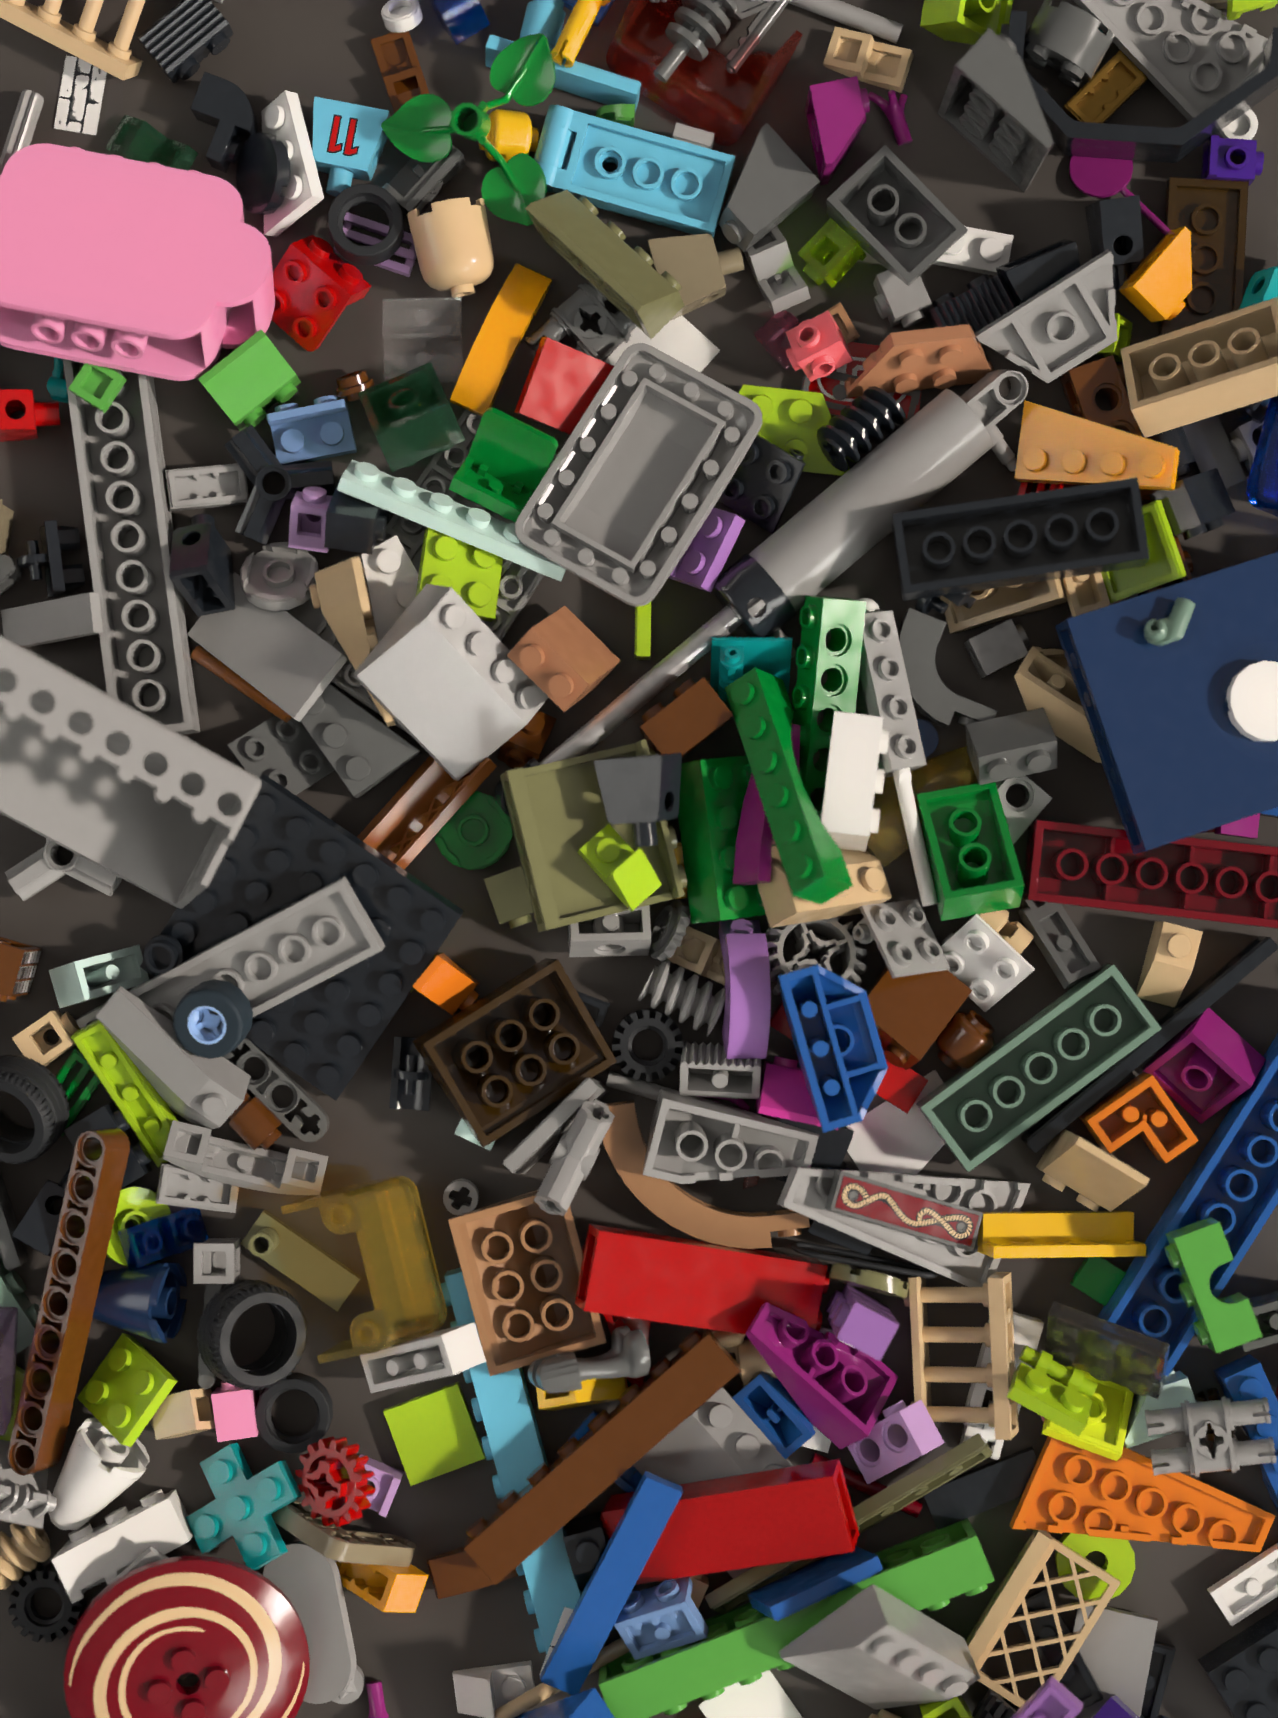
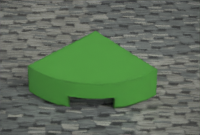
[596,104,635,127]

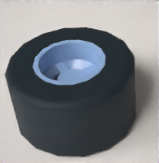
[173,979,253,1059]

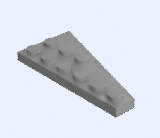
[1073,0,1268,121]
[777,1166,1031,1287]

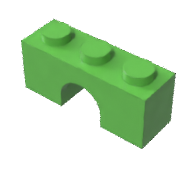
[1164,1217,1263,1354]

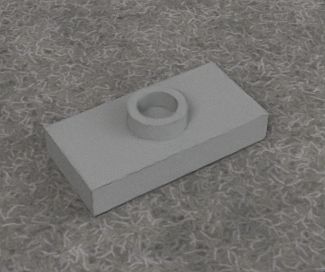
[164,463,249,512]
[155,1163,239,1213]

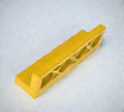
[977,1211,1146,1258]

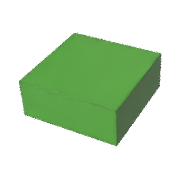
[68,363,127,413]

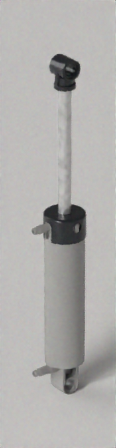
[495,369,1028,817]

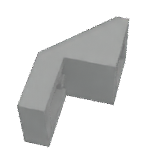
[744,226,811,314]

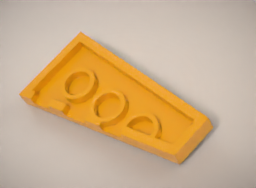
[1014,400,1180,491]

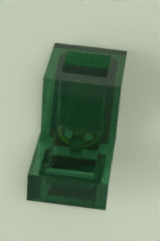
[105,114,199,170]

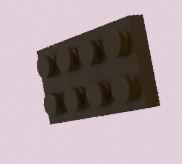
[1158,177,1249,336]

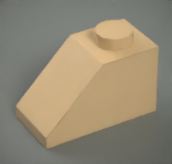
[1136,921,1203,1008]

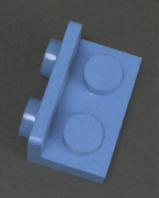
[266,395,357,465]
[614,1577,708,1660]

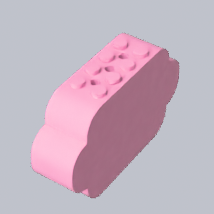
[0,143,275,381]

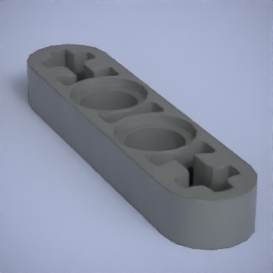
[224,1037,330,1142]

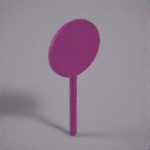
[1069,156,1170,235]

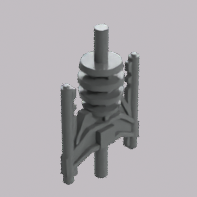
[649,0,792,83]

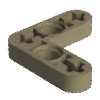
[272,1500,417,1567]

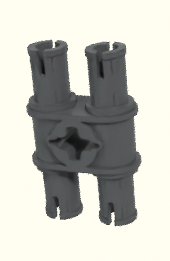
[524,283,636,361]

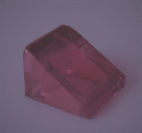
[754,310,800,369]

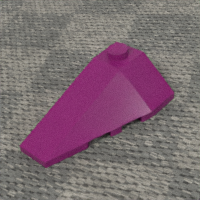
[746,1302,899,1449]

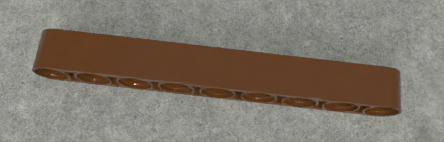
[8,1128,130,1476]

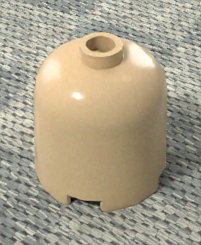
[407,197,494,298]

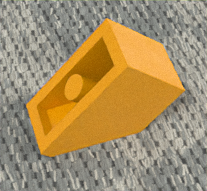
[1119,226,1192,322]

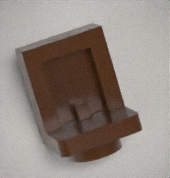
[497,711,557,769]

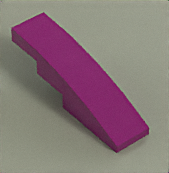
[733,724,800,885]

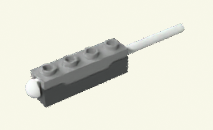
[855,598,938,907]

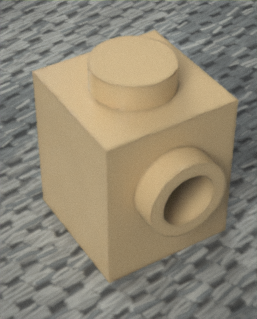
[150,1388,215,1440]

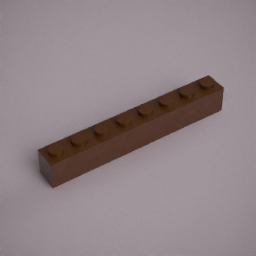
[463,1329,740,1586]

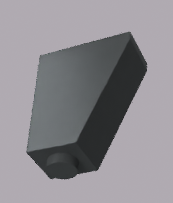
[717,123,820,252]

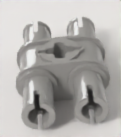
[1145,1396,1276,1477]

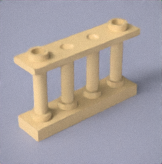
[0,0,146,80]
[904,1272,1019,1440]

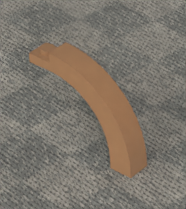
[602,1100,810,1249]

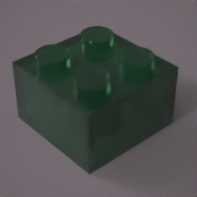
[358,362,465,472]

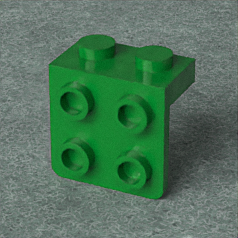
[449,407,558,523]

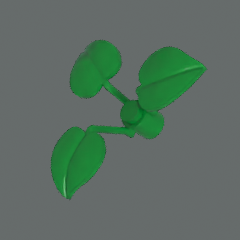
[381,33,556,226]

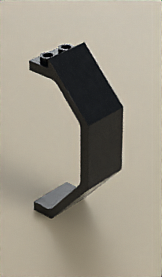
[1001,11,1278,163]

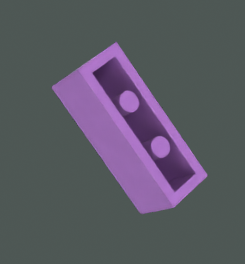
[826,1284,899,1361]

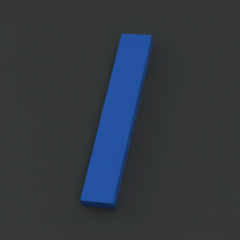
[540,1471,683,1695]

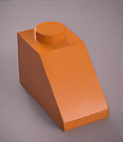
[412,953,479,1015]

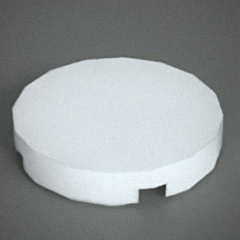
[1226,661,1278,742]

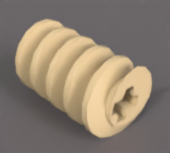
[0,1523,51,1590]

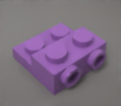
[668,507,745,593]

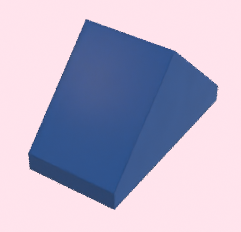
[732,1372,815,1459]

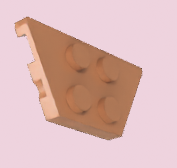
[844,324,993,398]

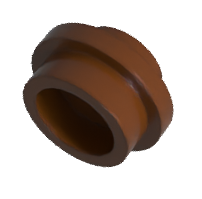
[335,369,375,402]

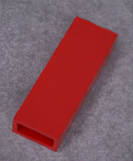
[575,1224,830,1334]
[600,1459,860,1585]

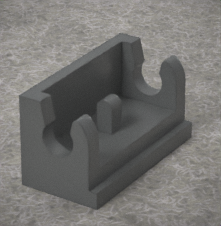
[382,145,466,217]

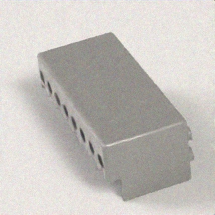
[0,635,262,909]

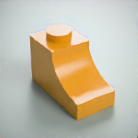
[336,1561,429,1613]

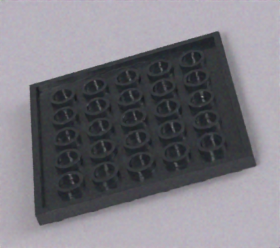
[140,774,464,1101]

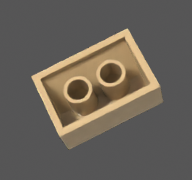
[757,846,892,928]

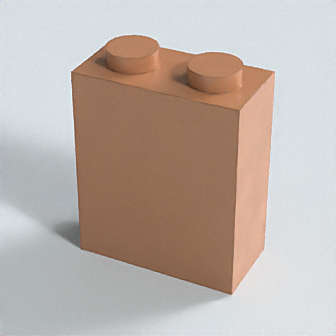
[507,606,621,712]

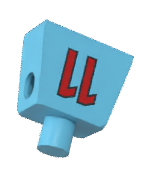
[312,97,391,197]

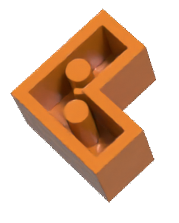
[1079,1072,1199,1164]

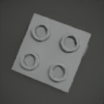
[852,899,950,978]
[0,1440,57,1529]

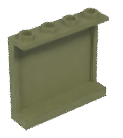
[500,739,687,932]

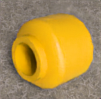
[479,109,539,162]

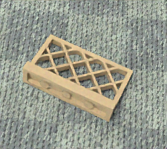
[966,1530,1121,1708]

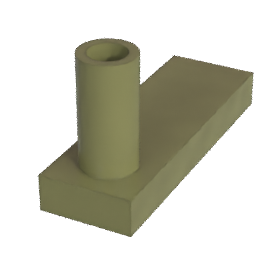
[240,1210,362,1312]

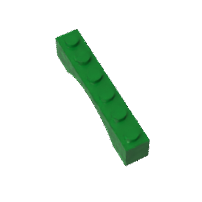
[724,667,853,905]

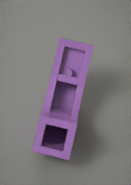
[718,919,771,1059]

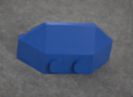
[778,964,888,1132]

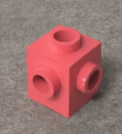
[785,310,853,382]

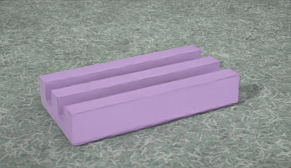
[334,212,417,277]

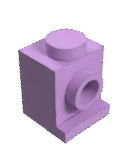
[288,486,332,553]
[359,1454,404,1517]

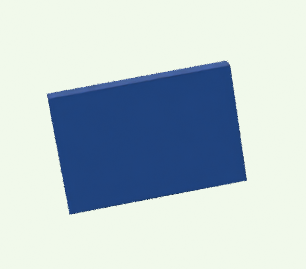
[747,1546,883,1621]

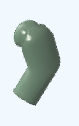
[1144,597,1195,646]

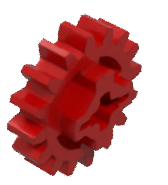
[295,1436,375,1527]

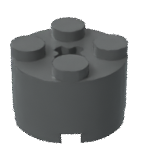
[1023,0,1114,89]

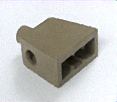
[648,233,744,320]

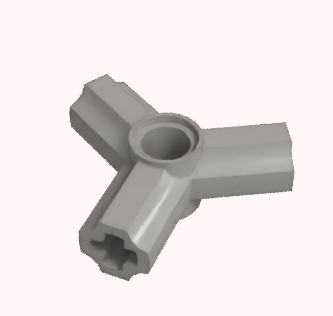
[5,838,122,901]
[533,1100,615,1216]

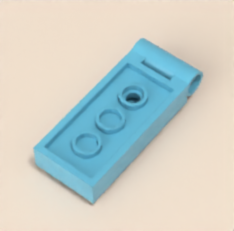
[534,105,736,239]

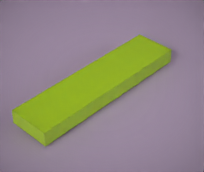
[71,1019,178,1167]

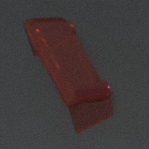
[606,0,803,146]

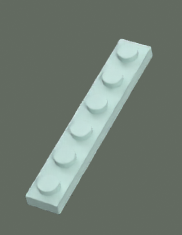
[337,459,566,582]

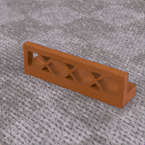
[357,756,497,870]

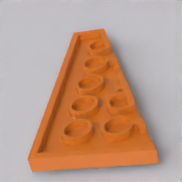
[1009,1436,1276,1553]

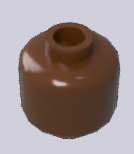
[936,1010,995,1070]

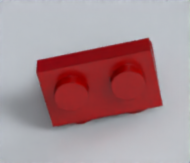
[271,234,372,352]

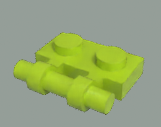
[1007,1345,1097,1436]

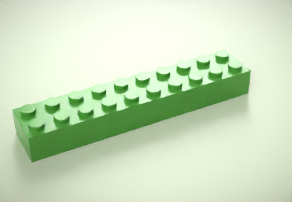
[598,1518,995,1718]

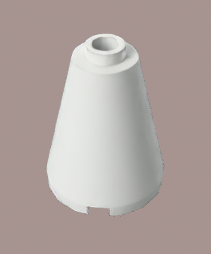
[48,1417,150,1530]

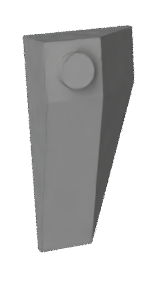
[96,986,251,1129]
[643,1087,819,1184]

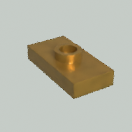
[1062,51,1147,123]

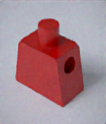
[0,389,61,442]

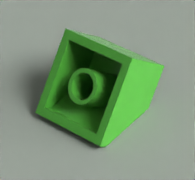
[198,329,301,431]

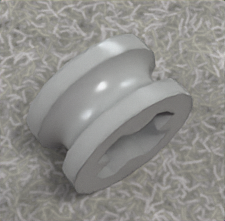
[443,1178,480,1216]

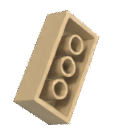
[1120,297,1278,438]

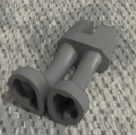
[528,1325,650,1393]

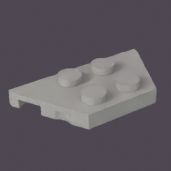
[974,249,1117,383]

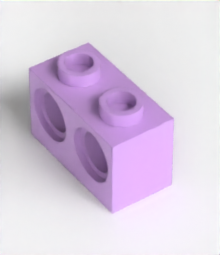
[847,1400,944,1484]

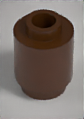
[228,1092,283,1151]

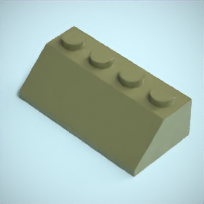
[525,190,685,339]

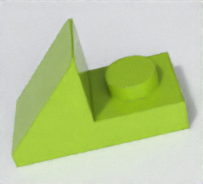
[577,824,662,912]

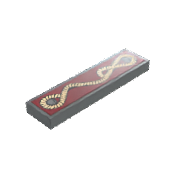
[825,1170,983,1252]

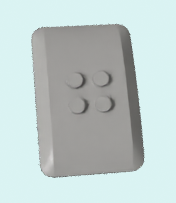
[515,343,763,607]

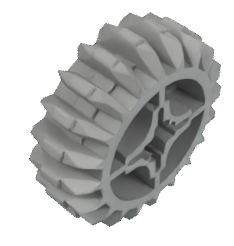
[766,917,867,995]

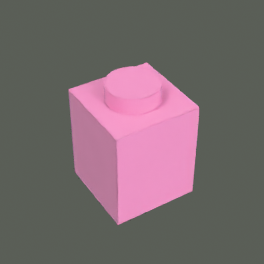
[211,1381,259,1442]

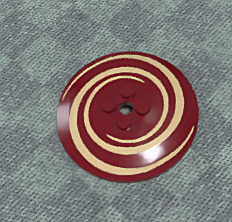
[64,1555,310,1718]

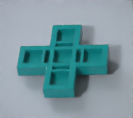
[185,1443,302,1570]

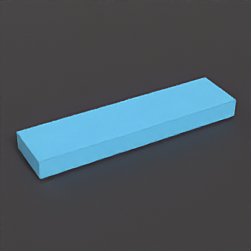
[485,35,641,111]

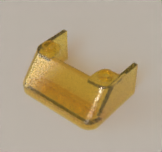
[281,1175,447,1364]

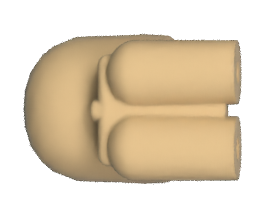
[712,1330,777,1386]

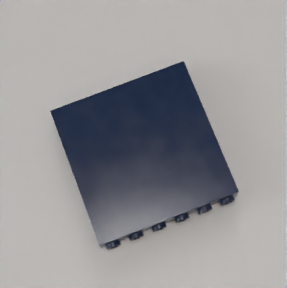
[1055,552,1278,855]

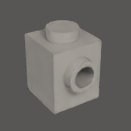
[873,270,932,328]

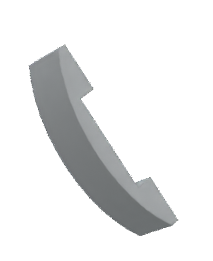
[163,1120,329,1195]

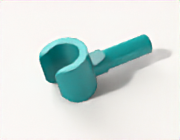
[47,357,69,403]

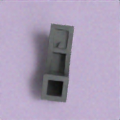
[898,608,997,728]

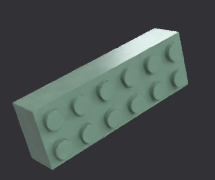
[916,963,1162,1172]

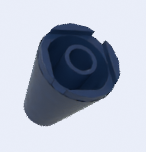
[92,1262,187,1343]

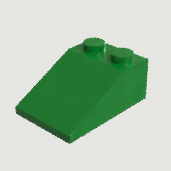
[916,782,1025,921]

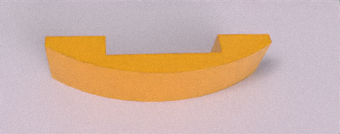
[450,263,552,416]

